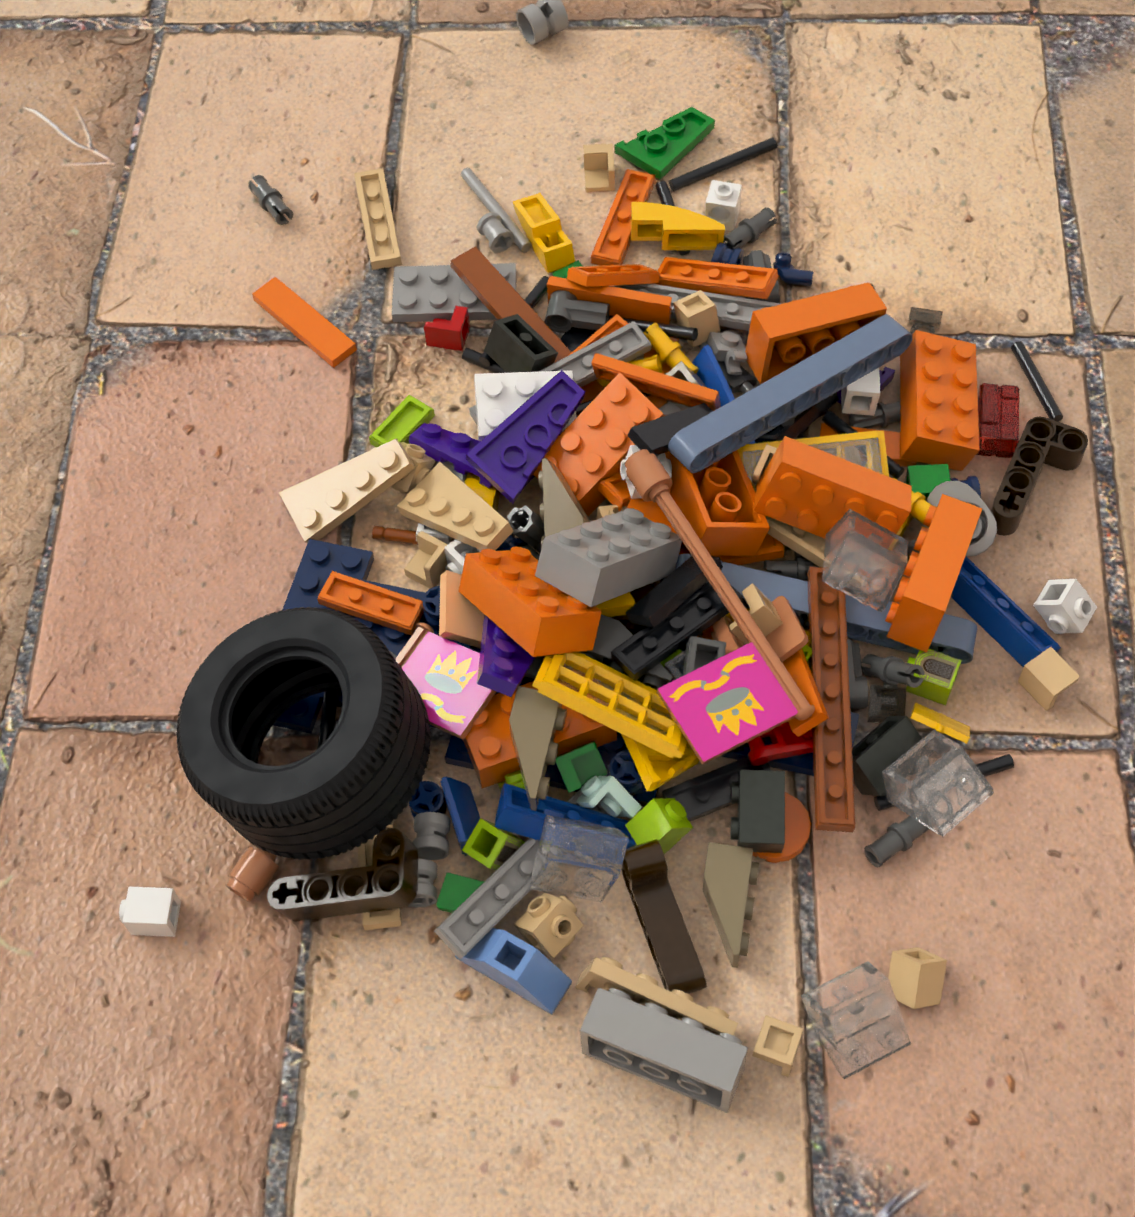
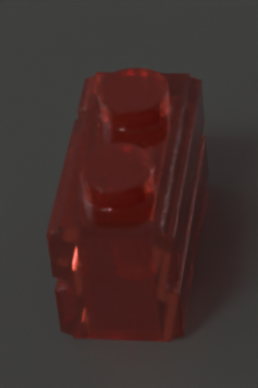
[976,383,1020,458]

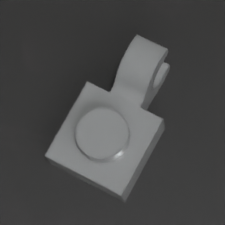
[707,331,747,375]

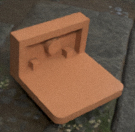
[711,596,808,662]

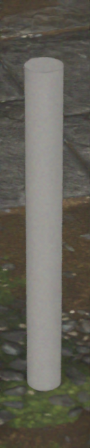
[461,168,532,252]

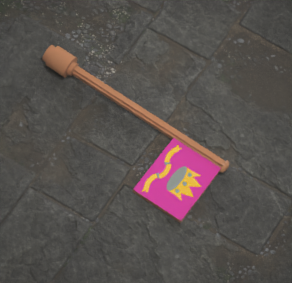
[625,449,815,765]
[226,622,497,902]

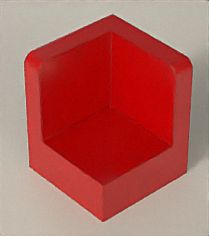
[424,306,470,351]

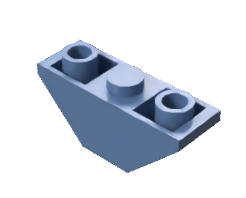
[455,928,572,1015]

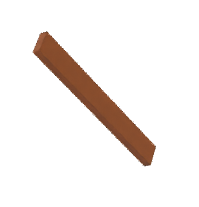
[451,246,604,404]
[807,567,856,833]

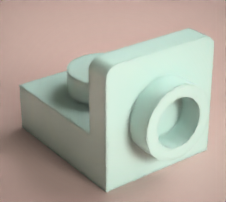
[576,776,642,818]

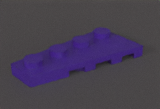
[466,370,585,504]
[409,423,535,488]
[477,614,536,697]

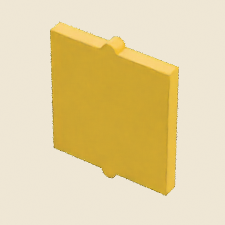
[911,702,970,744]

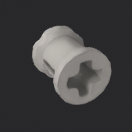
[477,212,514,253]

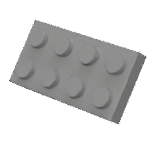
[392,263,516,322]

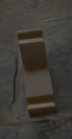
[991,416,1088,536]
[267,828,418,921]
[620,839,707,994]

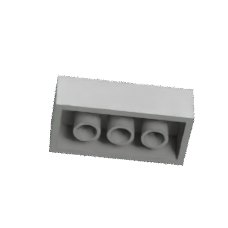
[535,508,682,607]
[580,987,748,1113]

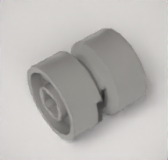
[516,0,569,45]

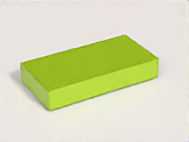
[369,395,435,448]

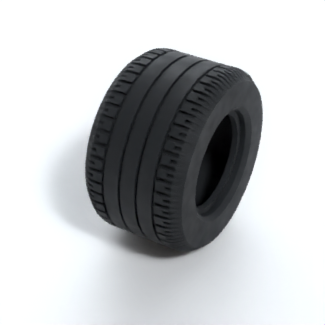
[176,607,431,860]

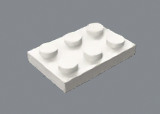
[474,370,577,440]

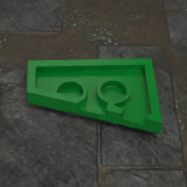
[614,107,715,180]

